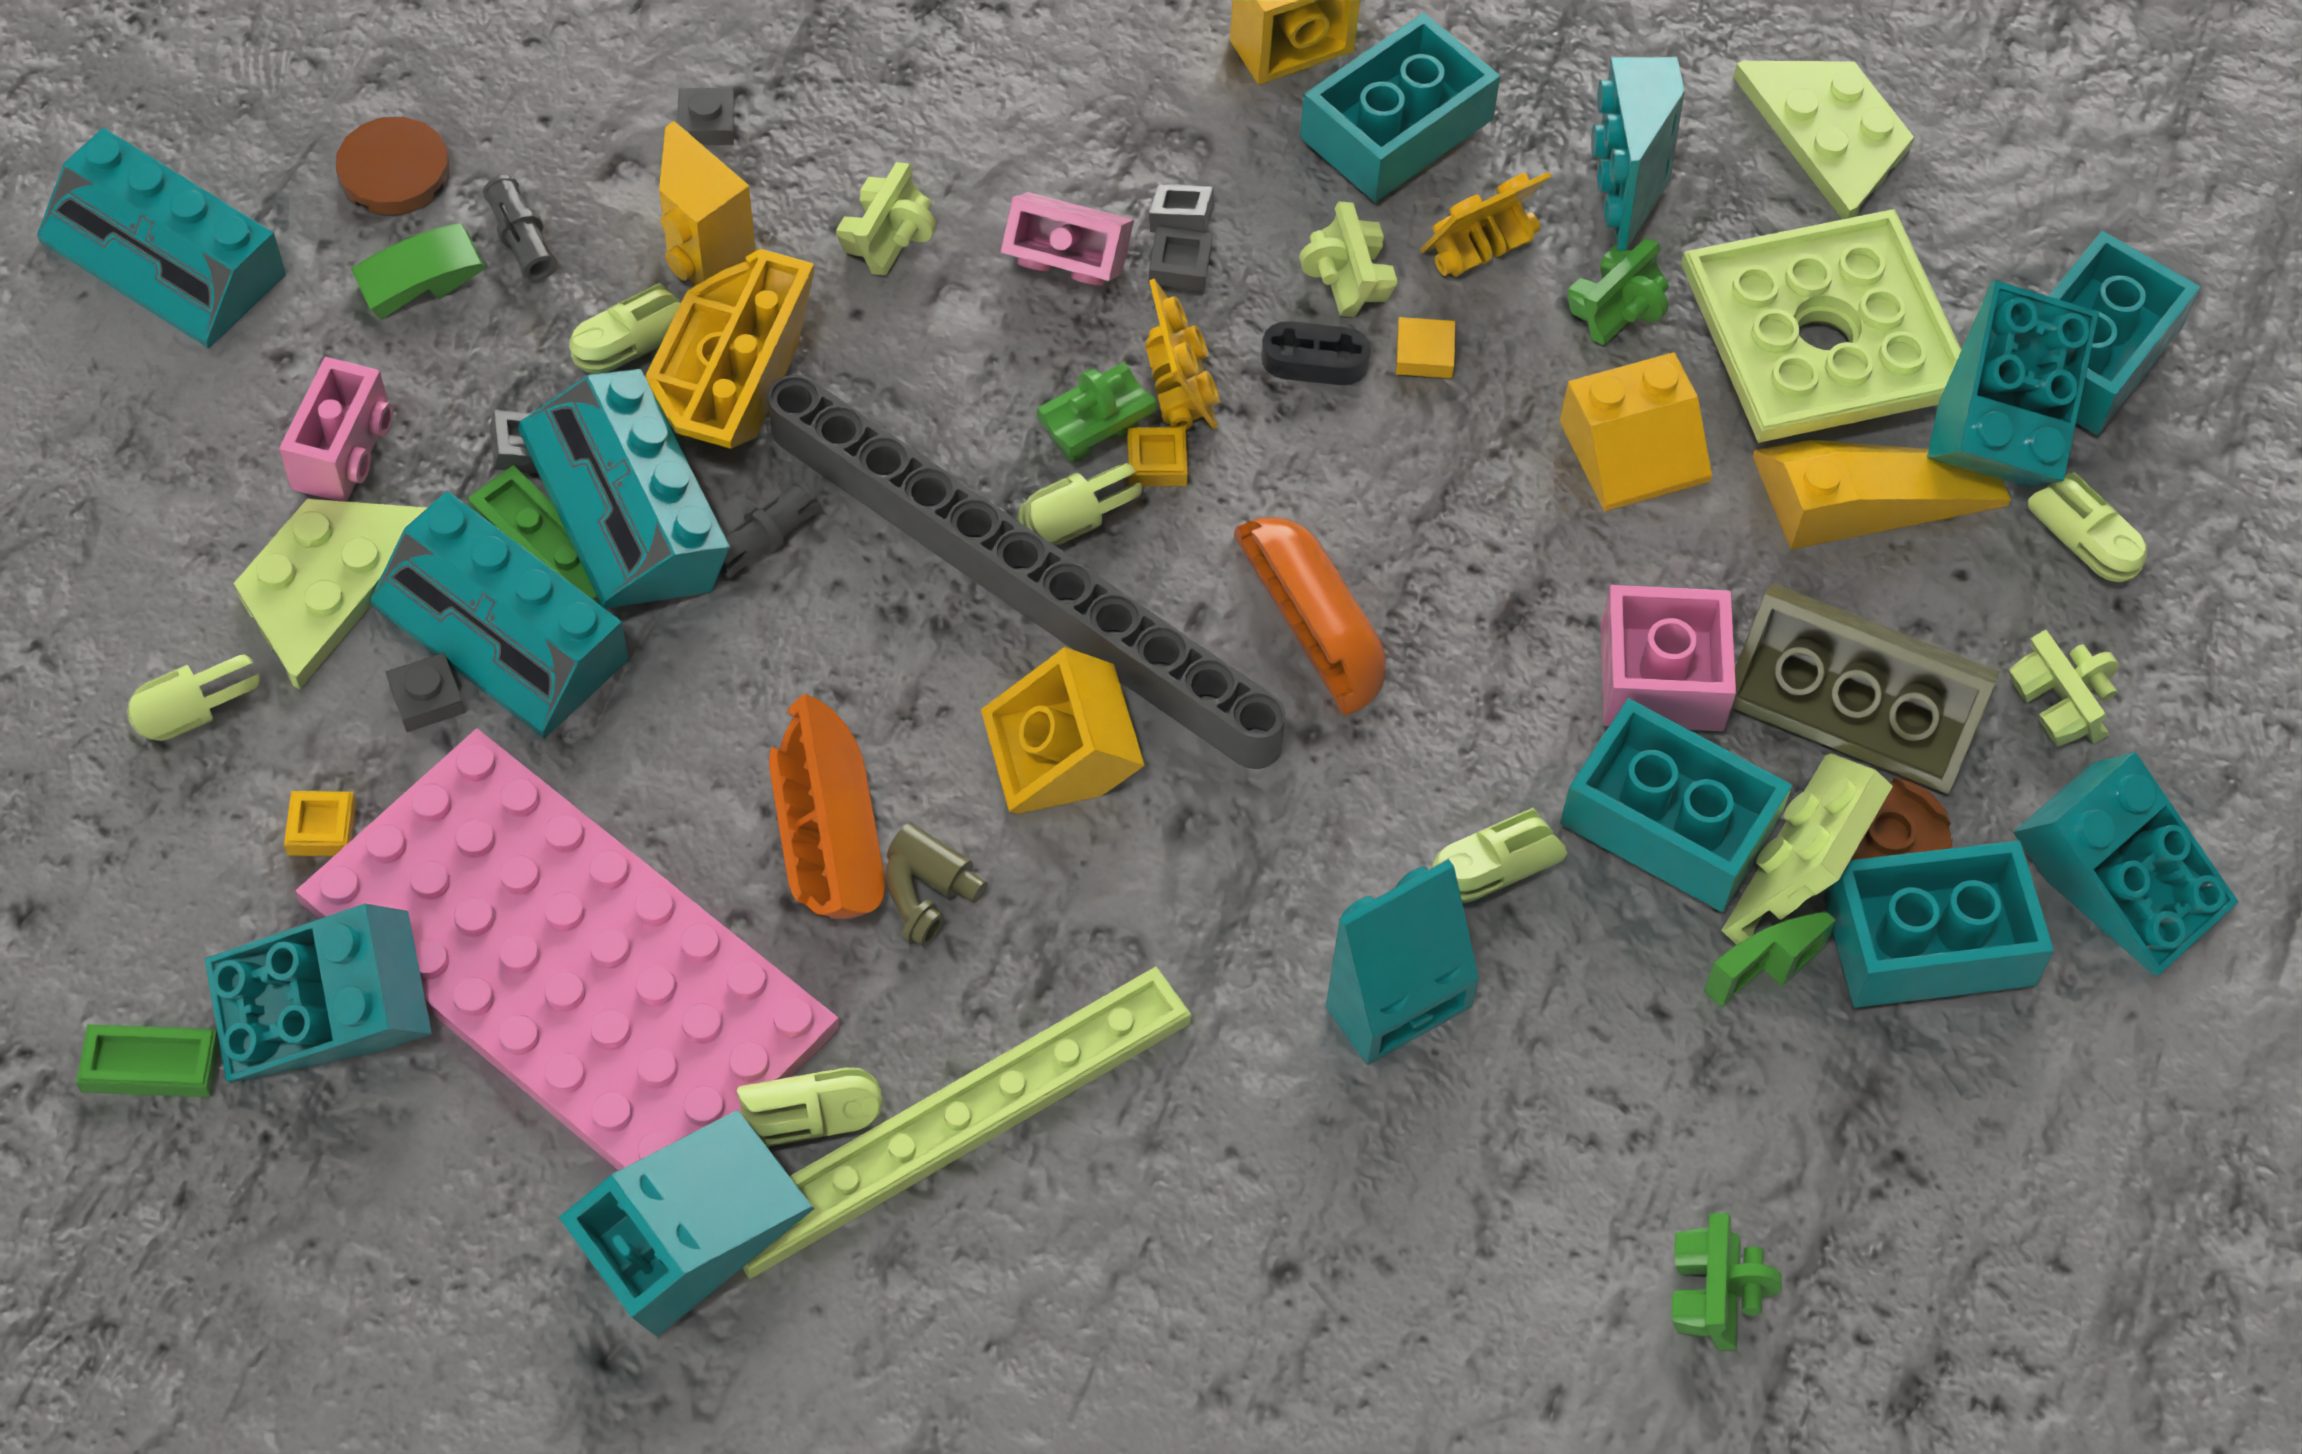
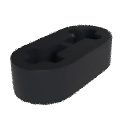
[1261,321,1371,385]

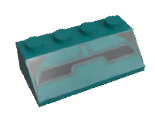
[37,127,286,349]
[517,369,730,608]
[370,490,629,739]

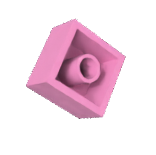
[1600,585,1736,731]

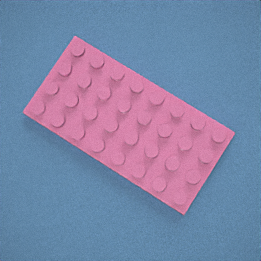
[295,728,840,1171]

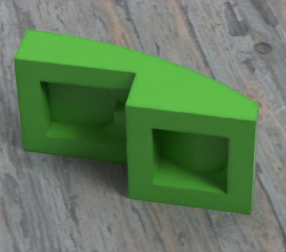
[351,223,486,320]
[1704,912,1836,1008]

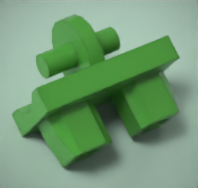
[1567,238,1669,345]
[1037,362,1157,462]
[1671,1213,1782,1350]

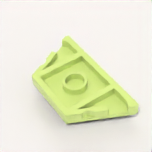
[1733,60,1914,220]
[234,499,427,690]
[1721,753,1893,945]

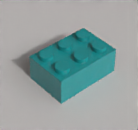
[1300,12,1501,203]
[2049,230,2201,435]
[1560,698,1793,913]
[1823,840,2054,1008]

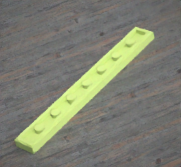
[743,967,1191,1279]

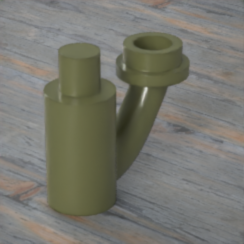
[886,823,988,947]

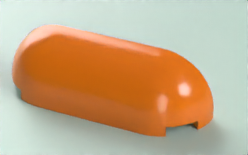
[1234,517,1386,717]
[769,694,885,919]

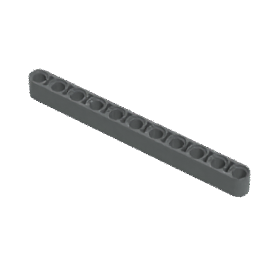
[768,375,1286,769]

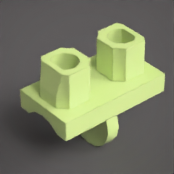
[836,162,937,276]
[1299,201,1398,317]
[2009,630,2119,747]

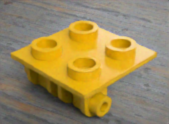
[1420,172,1552,277]
[1145,278,1220,430]

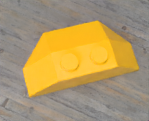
[645,249,815,449]

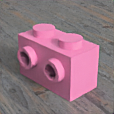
[1000,192,1134,286]
[279,357,393,502]

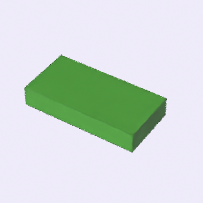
[76,1024,220,1098]

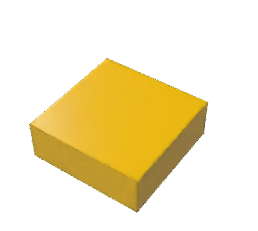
[1395,317,1455,378]
[1127,427,1188,487]
[284,791,357,856]

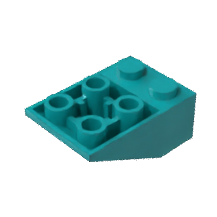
[1591,57,1685,251]
[1927,280,2099,487]
[2013,752,2239,975]
[1326,859,1479,1066]
[204,903,432,1083]
[558,1110,814,1337]

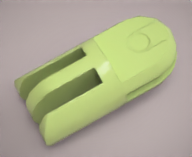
[569,283,681,374]
[1016,463,1142,546]
[2028,471,2147,582]
[127,654,260,741]
[1432,808,1567,903]
[737,1068,883,1147]

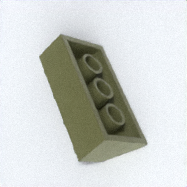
[1732,583,2000,795]

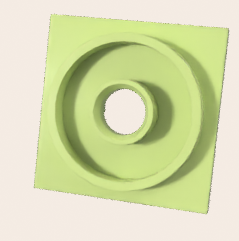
[1681,209,1961,443]

